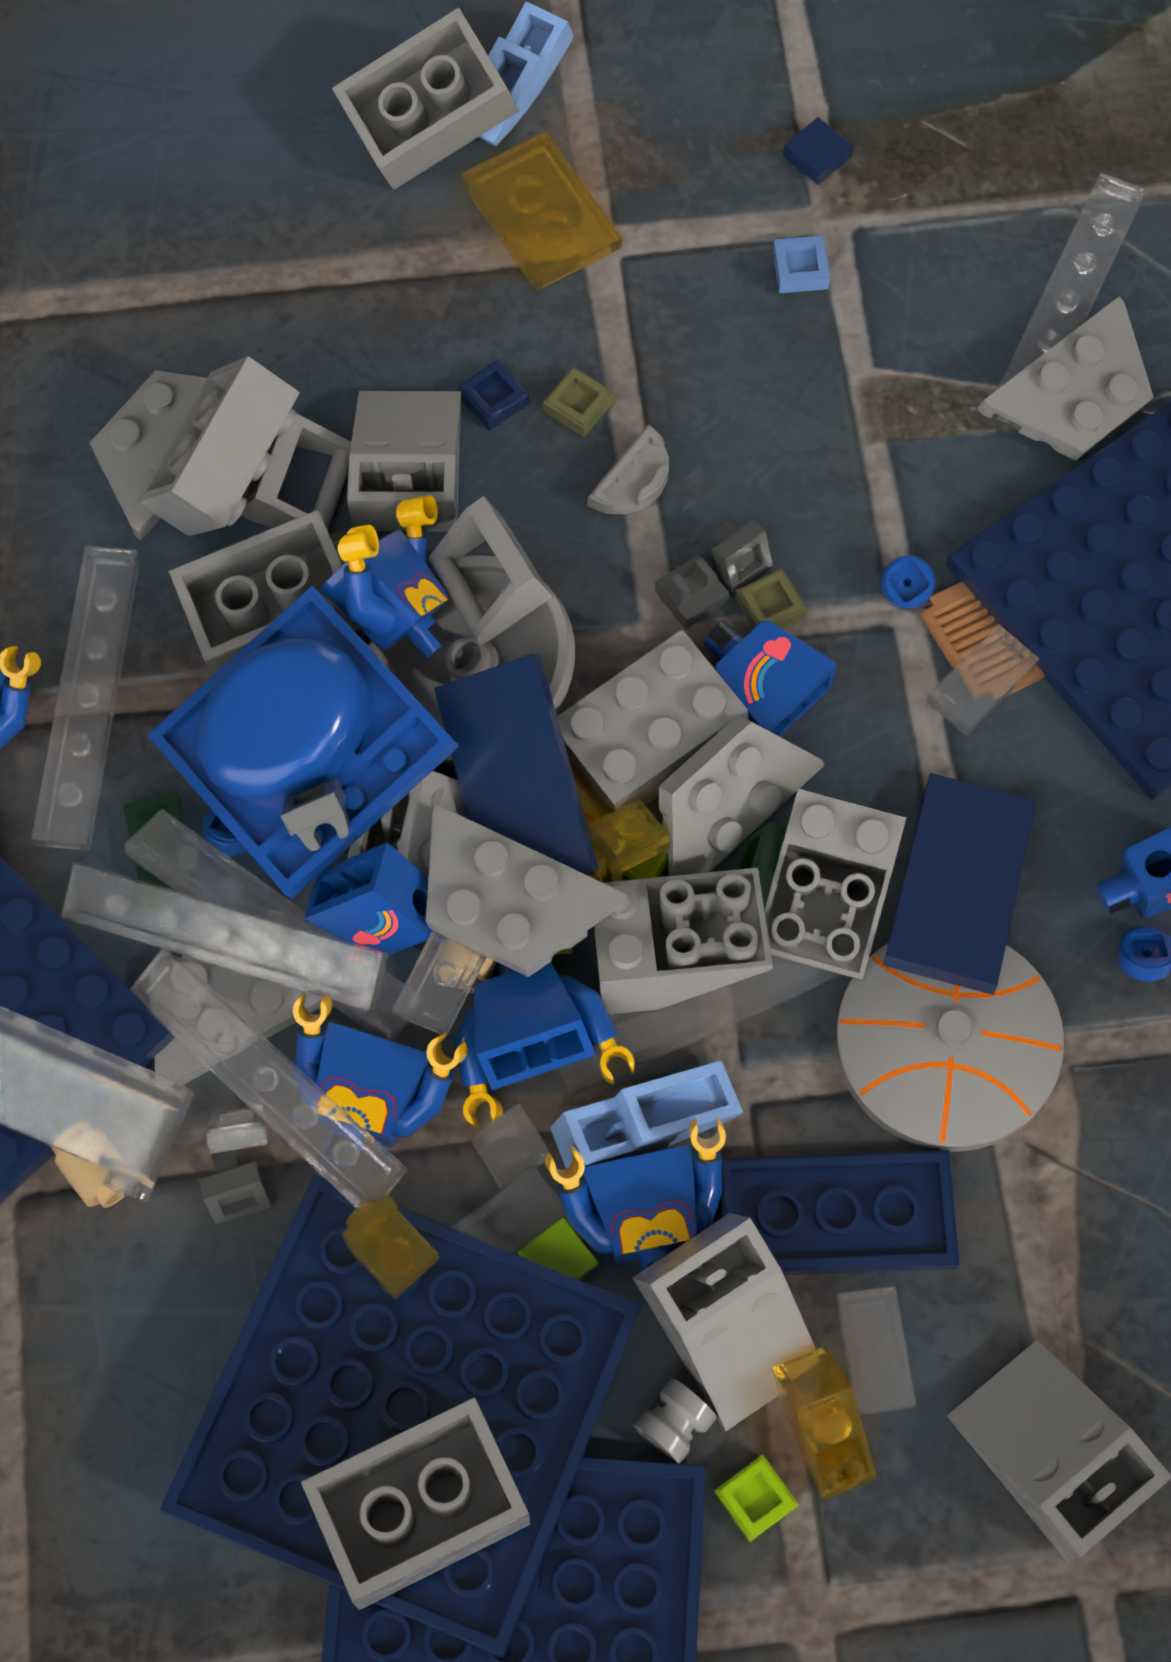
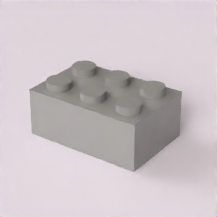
[332,7,519,190]
[137,356,300,536]
[169,510,359,675]
[557,630,748,826]
[301,1397,531,1610]

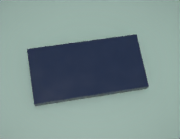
[434,654,599,874]
[883,773,1037,995]
[720,1150,960,1275]

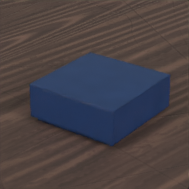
[783,117,854,185]
[458,360,530,431]

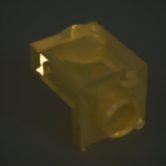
[587,799,670,883]
[342,1194,440,1299]

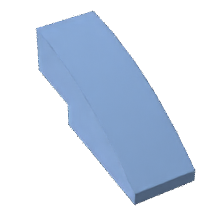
[478,1,574,146]
[550,1061,743,1177]

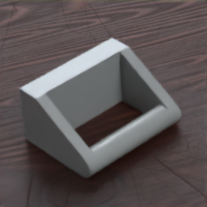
[240,413,351,531]
[428,496,553,644]

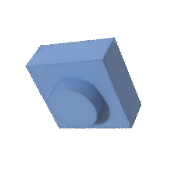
[773,235,830,293]

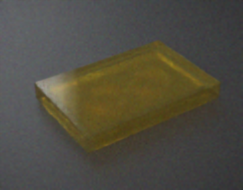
[461,131,622,291]

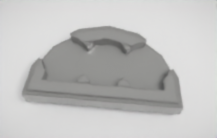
[587,424,669,515]

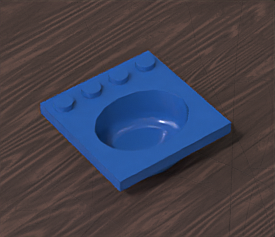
[147,585,459,899]

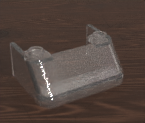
[0,1006,195,1202]

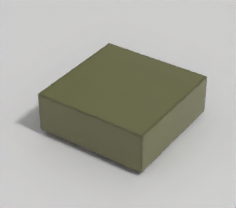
[543,367,614,438]
[735,568,808,629]

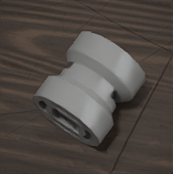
[633,1378,717,1464]

